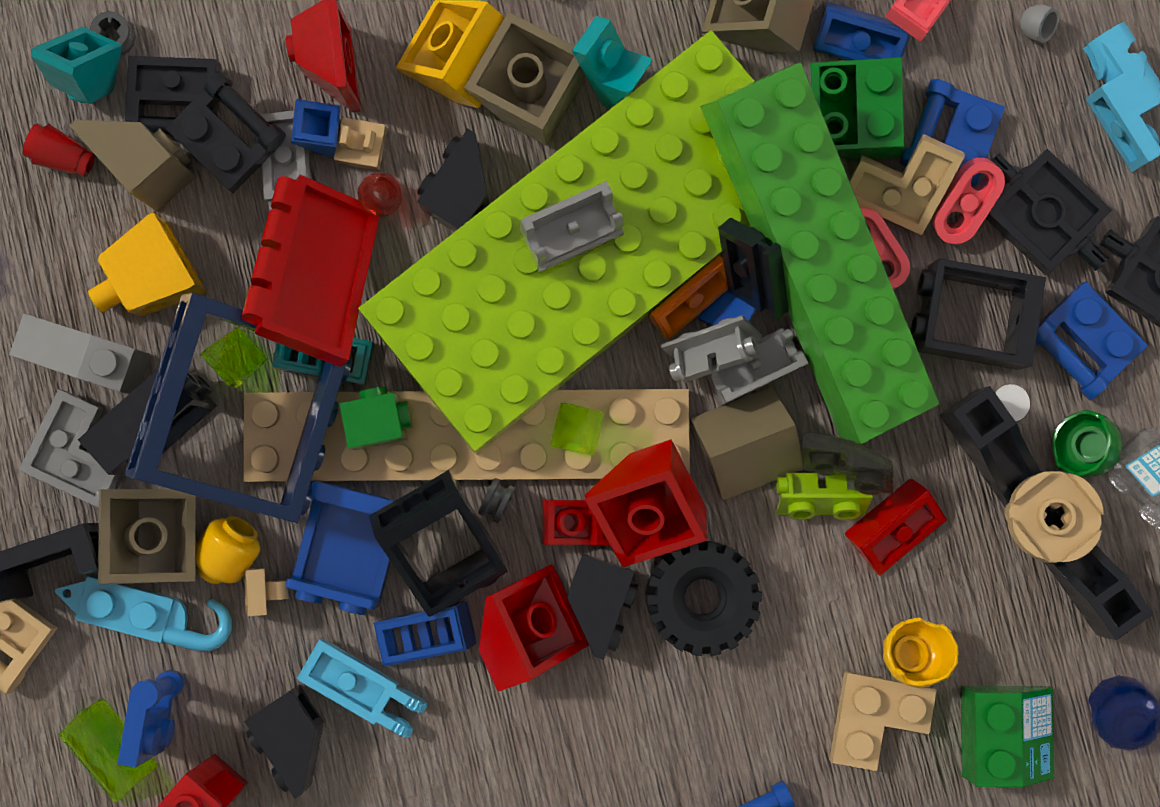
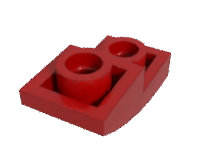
[542,500,610,545]

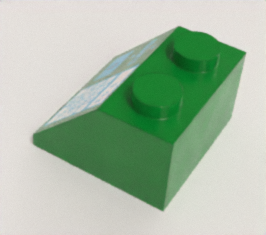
[961,686,1054,787]

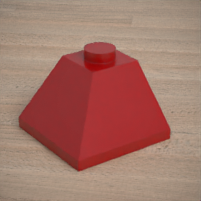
[286,0,361,112]
[479,563,589,692]

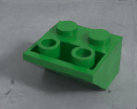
[810,57,904,161]

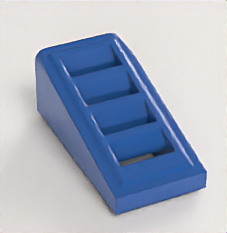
[373,601,476,667]

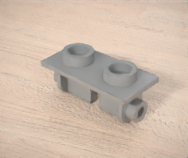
[661,315,762,383]

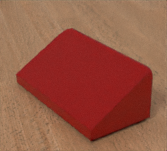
[845,479,947,576]

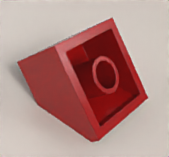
[585,439,707,567]

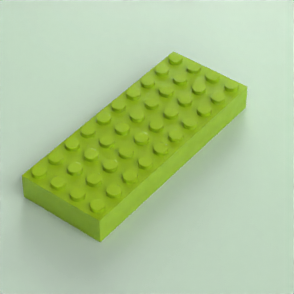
[358,30,754,455]

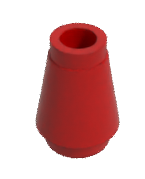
[23,123,96,177]

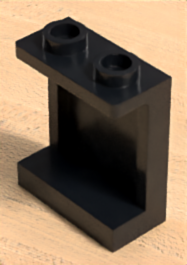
[0,523,99,603]

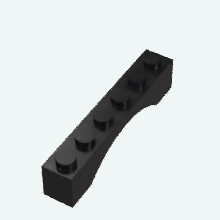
[939,386,1154,640]

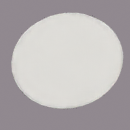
[996,384,1030,421]

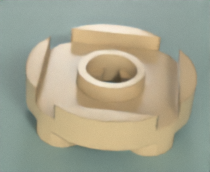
[1004,471,1104,563]

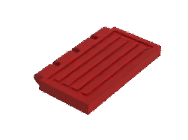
[241,174,381,367]

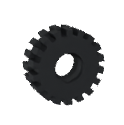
[646,541,762,656]

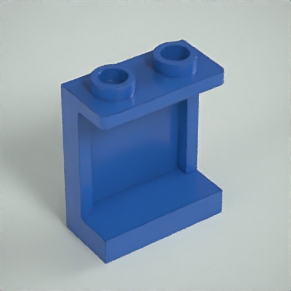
[285,481,395,615]

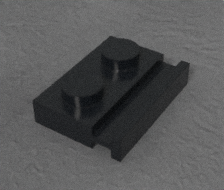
[718,218,789,321]

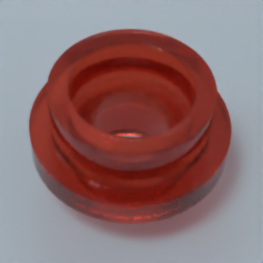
[358,173,402,217]

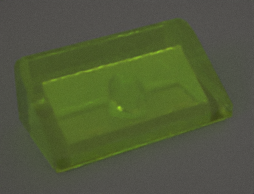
[58,699,158,803]

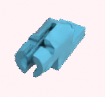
[1083,22,1160,173]

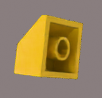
[395,0,505,108]

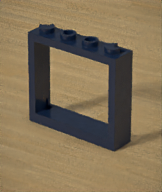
[124,293,352,524]

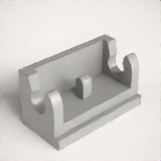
[520,181,624,273]
[707,328,808,405]

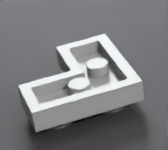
[19,389,121,508]

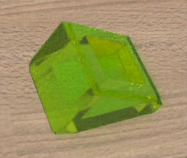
[200,326,269,389]
[550,402,605,457]

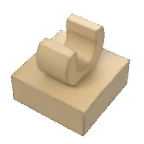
[334,117,388,171]
[244,568,289,616]

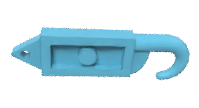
[55,575,232,652]

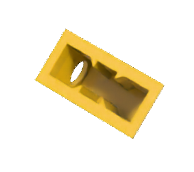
[88,212,207,317]

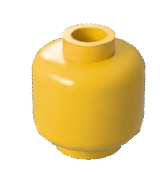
[195,516,260,584]

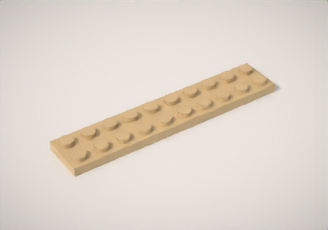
[243,389,690,482]

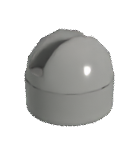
[1020,4,1059,43]

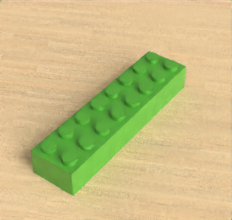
[700,62,939,444]

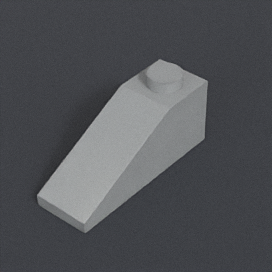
[9,313,151,394]

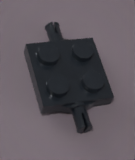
[986,149,1112,275]
[1099,216,1160,327]

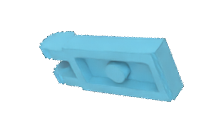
[297,638,428,738]

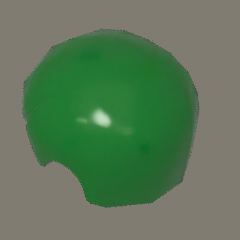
[1051,410,1123,479]

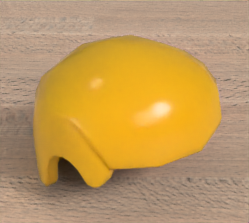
[883,617,958,688]

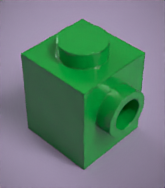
[339,387,413,450]

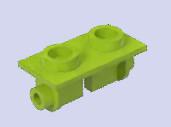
[776,473,873,520]

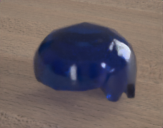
[1088,675,1160,752]

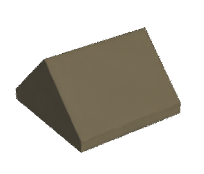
[690,386,805,501]

